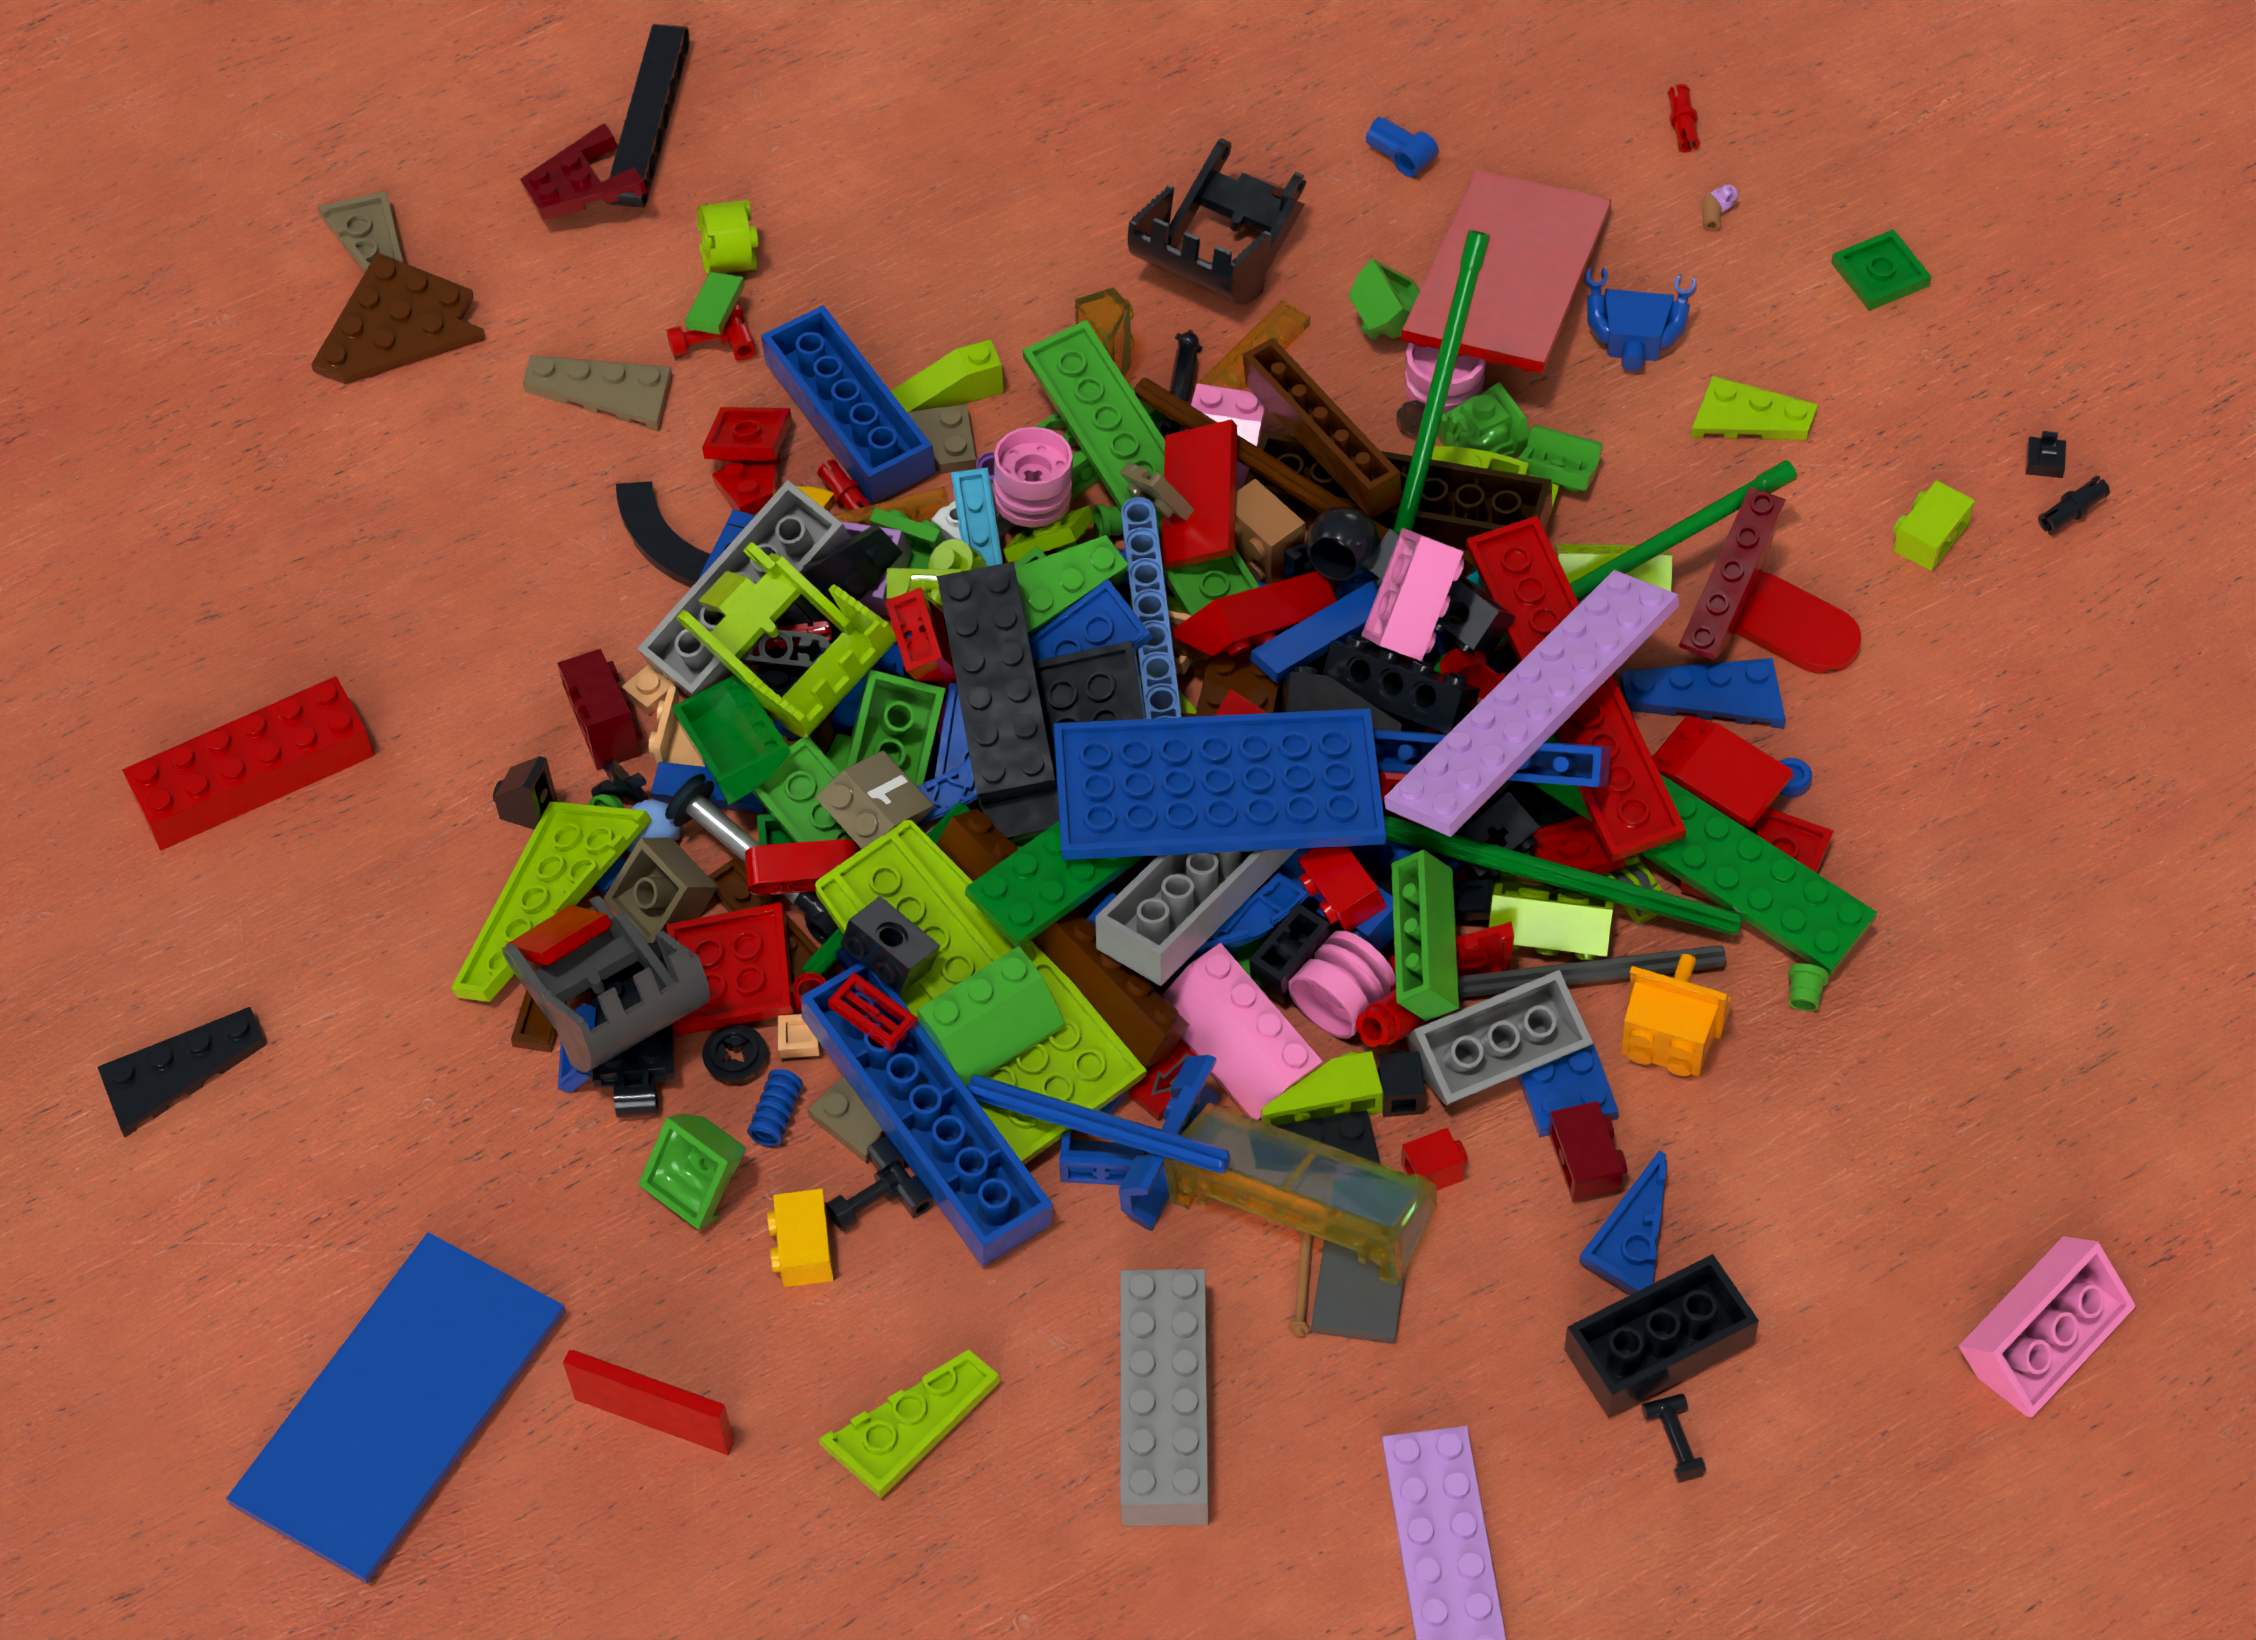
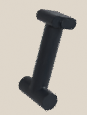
[1641,1393,1706,1482]

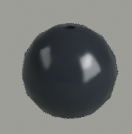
[1305,507,1381,581]

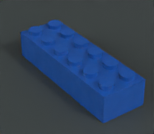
[761,305,935,505]

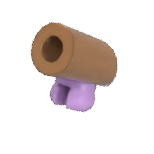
[1702,184,1738,231]

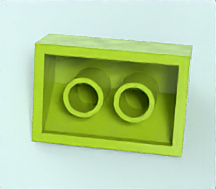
[1554,544,1673,602]
[1489,879,1614,960]

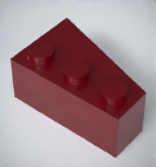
[557,648,643,771]

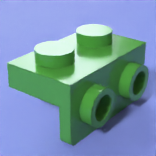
[1518,425,1603,492]
[869,508,946,569]

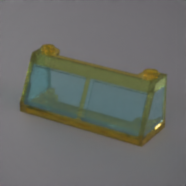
[1164,1103,1437,1286]

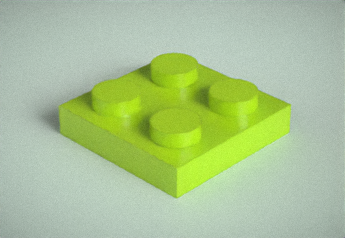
[1003,506,1095,563]

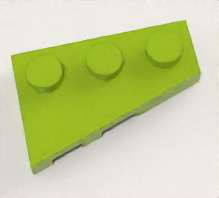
[1690,376,1818,440]

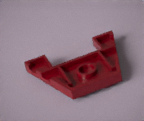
[520,123,648,221]

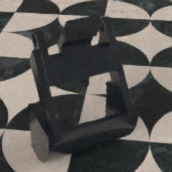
[1127,138,1307,304]

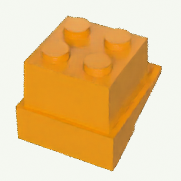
[1621,954,1732,1077]

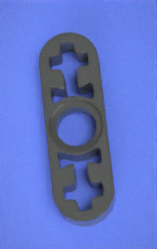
[740,630,830,671]

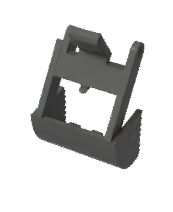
[502,896,710,1072]

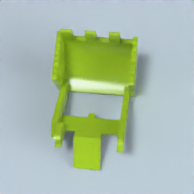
[676,542,897,738]

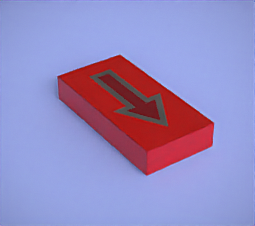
[1129,1040,1196,1121]

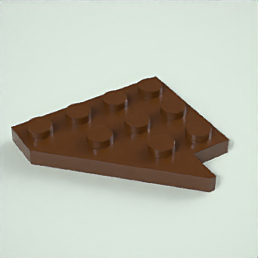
[311,252,485,384]

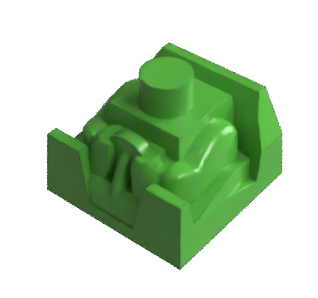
[1348,258,1420,340]
[1437,382,1530,458]
[638,1114,746,1230]

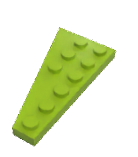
[450,801,652,1002]

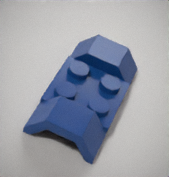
[1119,1055,1220,1231]

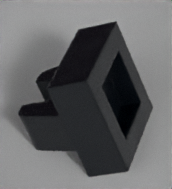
[2025,431,2066,478]

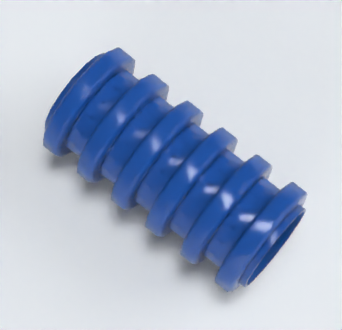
[747,1069,803,1146]

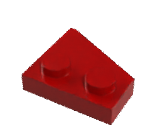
[712,454,780,515]

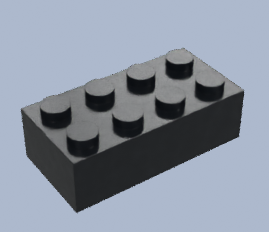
[1564,1254,1759,1418]

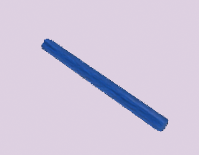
[967,1075,1231,1174]

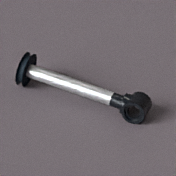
[665,774,839,945]

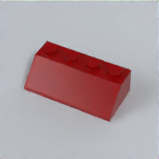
[1172,571,1337,657]

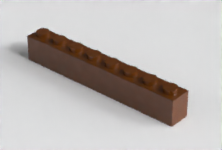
[936,808,1190,1068]

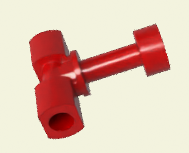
[666,300,756,360]

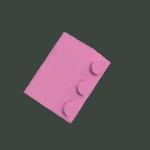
[1361,528,1464,661]

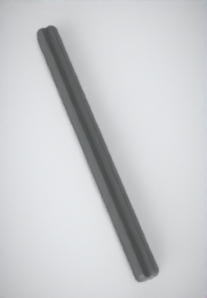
[1457,945,1726,998]

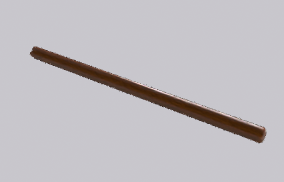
[1134,378,1488,595]

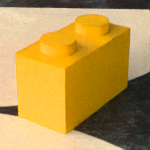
[767,1188,834,1287]

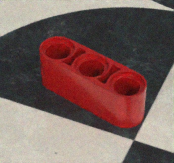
[745,839,860,895]

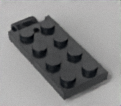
[591,942,676,1118]

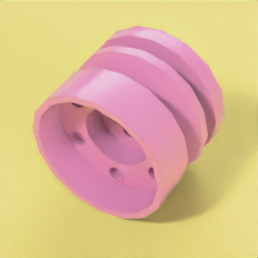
[993,427,1073,528]
[1288,931,1396,1039]

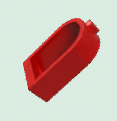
[885,587,956,690]

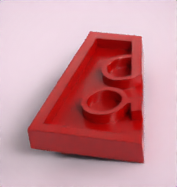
[1390,922,1514,976]

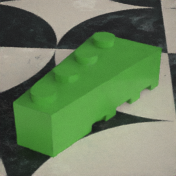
[1015,535,1129,637]

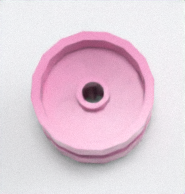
[1404,343,1486,413]

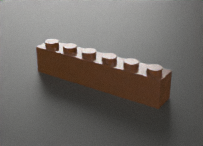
[1242,338,1401,518]

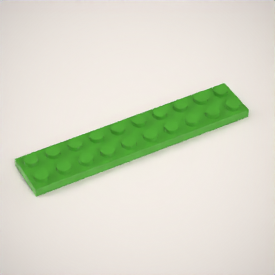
[1022,319,1260,616]

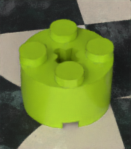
[697,199,758,275]

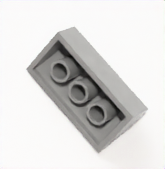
[1405,970,1593,1106]

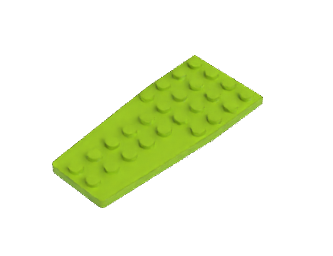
[815,820,1147,1165]

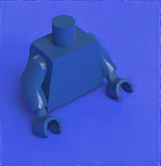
[1584,267,1697,371]

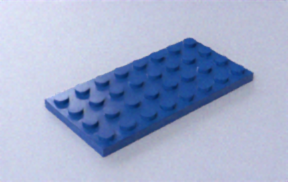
[1054,708,1386,860]

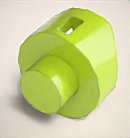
[928,539,986,571]

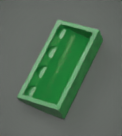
[672,675,791,805]

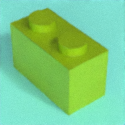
[1893,480,1975,571]

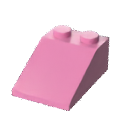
[1186,384,1268,491]

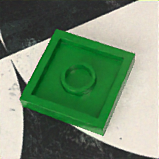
[1831,229,1932,311]

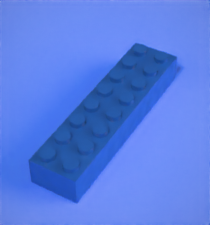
[801,962,1053,1267]

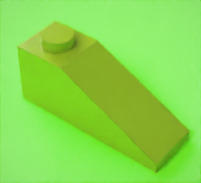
[891,339,1004,412]
[1261,1051,1383,1128]

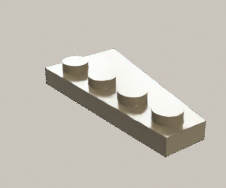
[523,355,672,431]

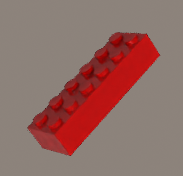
[122,676,374,851]

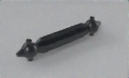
[1169,330,1202,422]

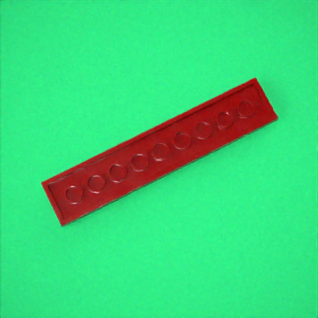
[1466,516,1686,862]

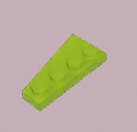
[819,1349,1000,1499]

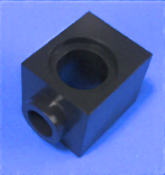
[1378,1050,1425,1117]

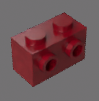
[1548,1101,1627,1202]

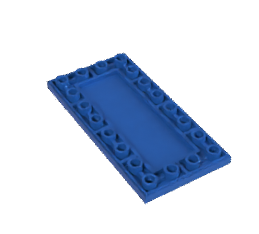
[226,1232,566,1584]

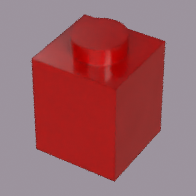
[1401,1128,1468,1198]

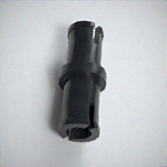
[2038,476,2110,535]

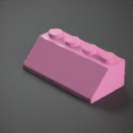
[1161,943,1323,1125]
[1959,1236,2136,1418]

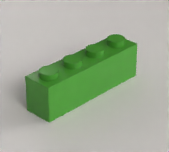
[1391,850,1459,1021]

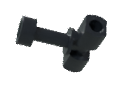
[825,1136,934,1232]

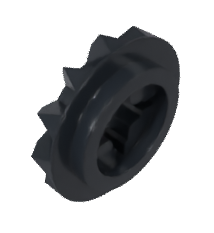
[702,1025,767,1084]

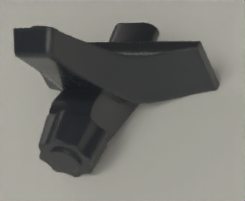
[591,759,648,804]

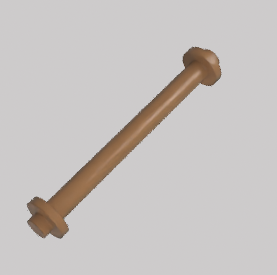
[1288,1222,1318,1337]

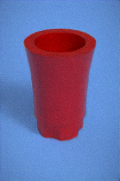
[1356,987,1441,1048]

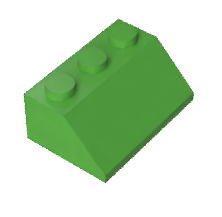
[917,945,1065,1087]

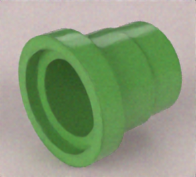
[1093,504,1123,539]
[1788,964,1829,1011]

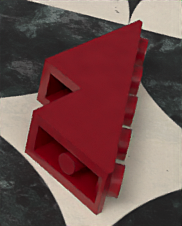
[1679,487,1786,660]

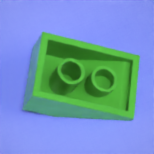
[845,669,946,786]

